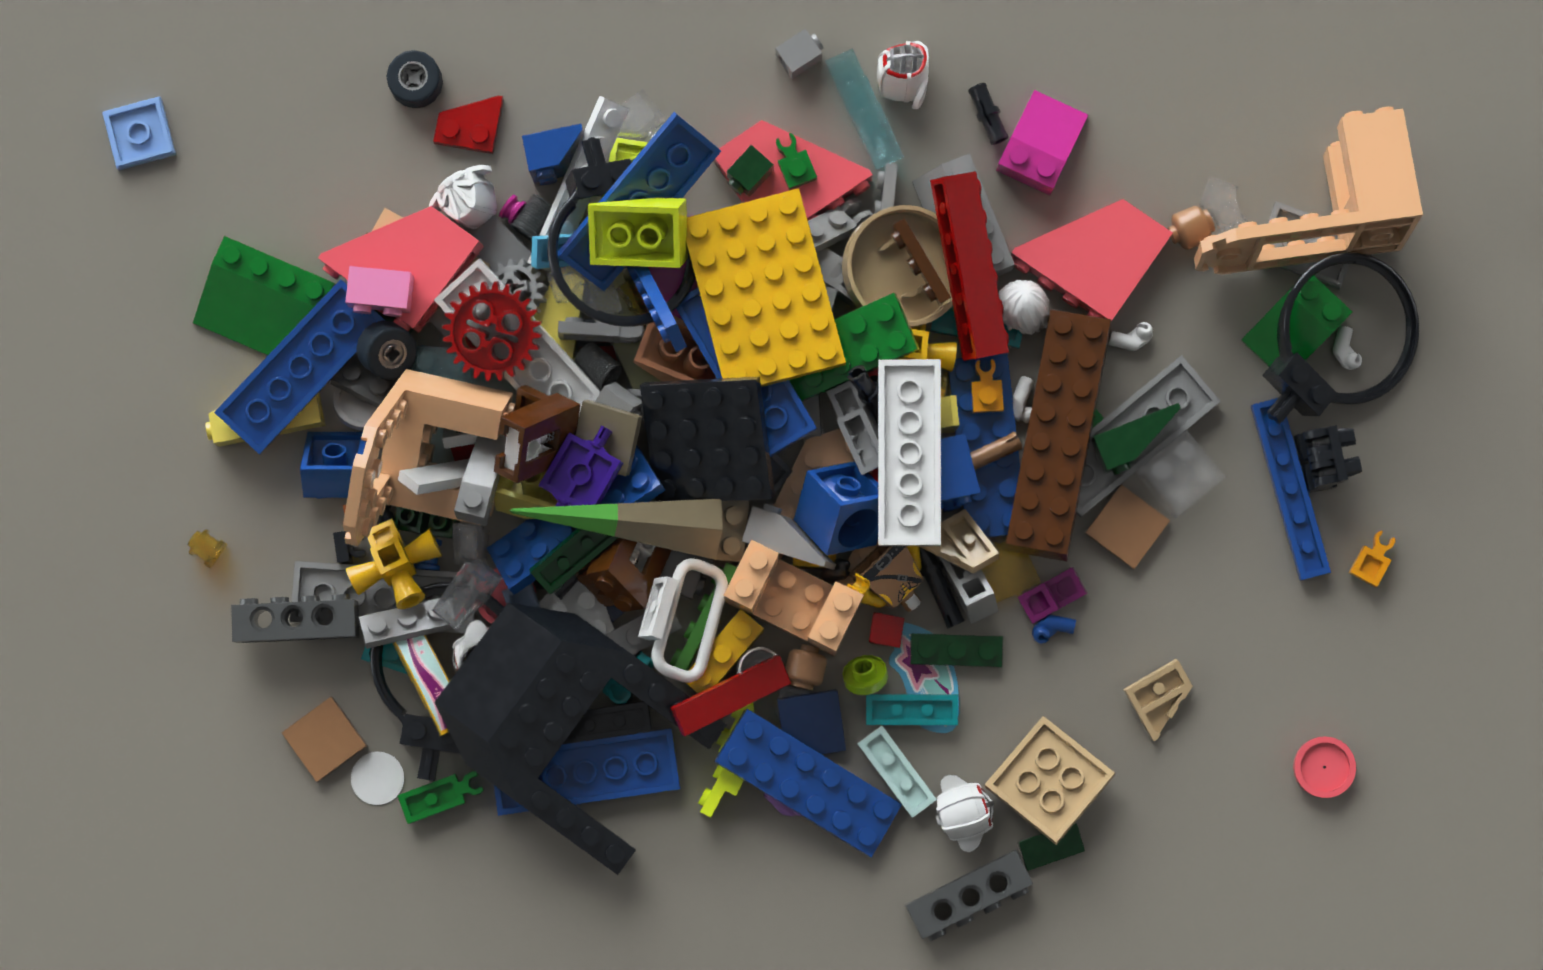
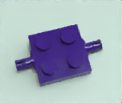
[538,425,624,506]

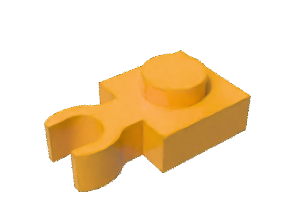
[971,359,1004,413]
[1349,530,1395,588]

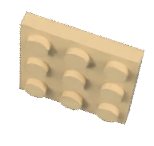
[985,716,1115,845]

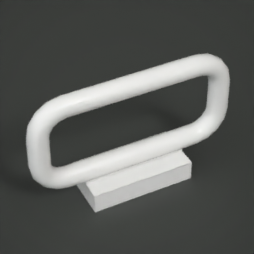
[638,558,728,683]

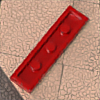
[670,655,791,736]

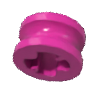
[499,195,526,225]

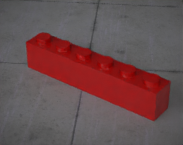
[930,171,1009,360]

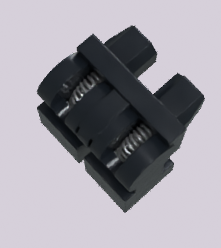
[1294,425,1362,493]

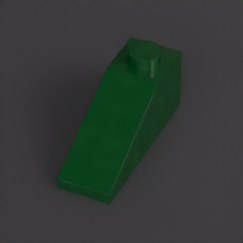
[1091,402,1181,476]

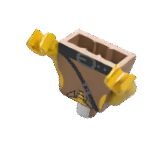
[846,545,923,612]

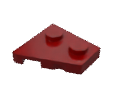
[433,95,504,154]

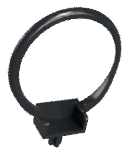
[547,137,695,327]
[1262,252,1419,424]
[370,582,504,781]

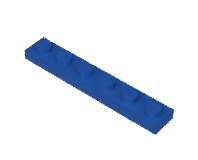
[626,266,687,352]
[1250,398,1331,581]

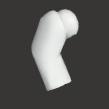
[1108,322,1153,351]
[1333,326,1362,370]
[1013,376,1034,423]

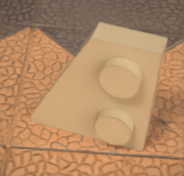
[919,509,999,574]
[1123,659,1193,741]

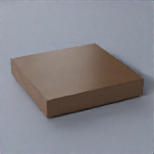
[1085,484,1170,570]
[281,697,367,782]

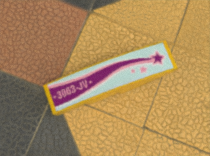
[393,635,449,736]

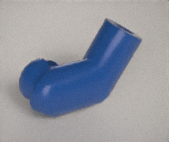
[1032,615,1076,644]

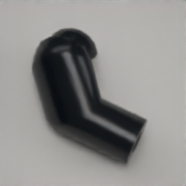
[819,558,851,584]

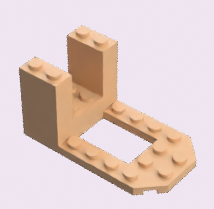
[1194,107,1423,275]
[343,369,516,546]
[723,428,878,657]

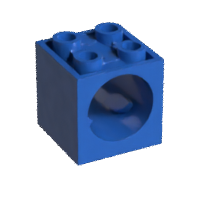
[941,434,981,512]
[794,461,878,556]

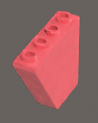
[714,120,873,221]
[1011,199,1173,322]
[318,206,484,333]

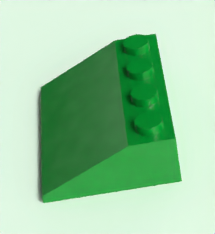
[193,236,336,356]

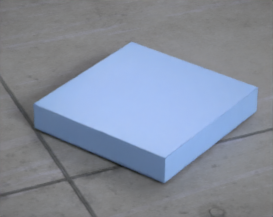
[102,96,176,170]

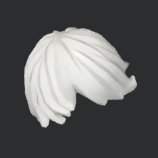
[998,280,1050,335]

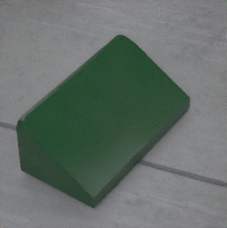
[1017,823,1085,871]

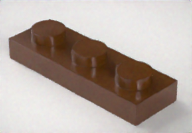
[891,218,951,305]

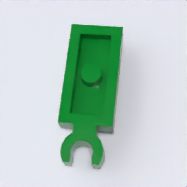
[397,771,485,824]

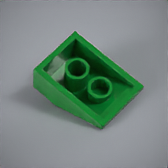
[1241,276,1352,367]

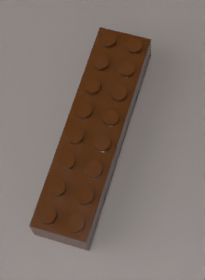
[1006,310,1111,562]

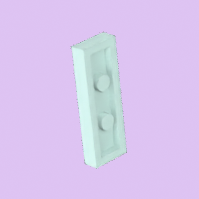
[857,726,937,818]

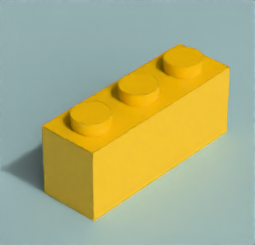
[685,609,764,693]

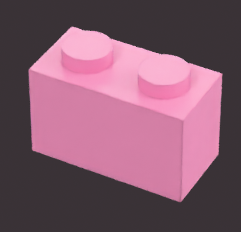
[345,266,414,317]

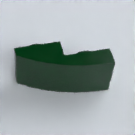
[394,507,460,540]

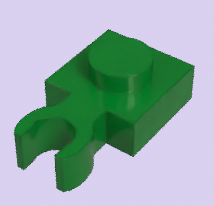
[776,133,817,191]

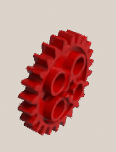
[442,281,543,381]

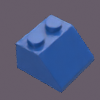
[522,123,584,185]
[300,432,367,499]

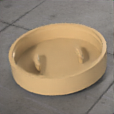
[842,205,953,328]

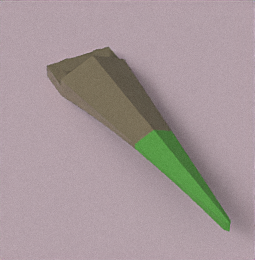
[509,499,749,562]

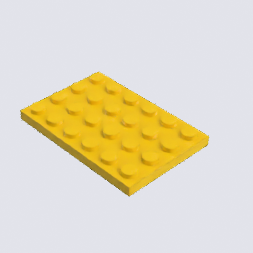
[686,188,846,387]

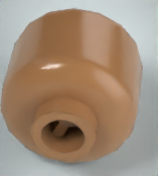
[1168,206,1215,250]
[785,644,827,691]

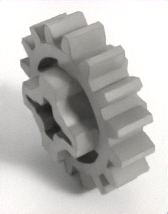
[492,258,548,313]

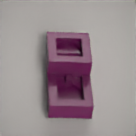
[1018,567,1088,624]

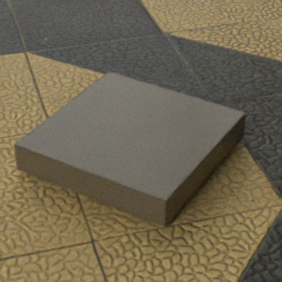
[575,400,643,476]

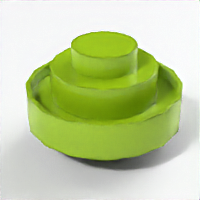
[842,655,888,695]

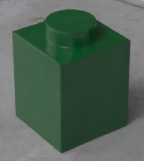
[727,145,774,197]

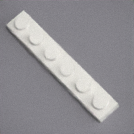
[528,96,629,273]

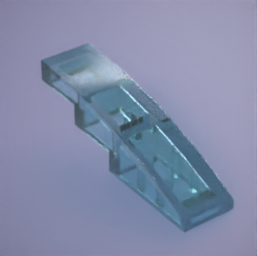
[825,48,904,169]

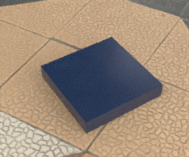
[776,689,846,754]

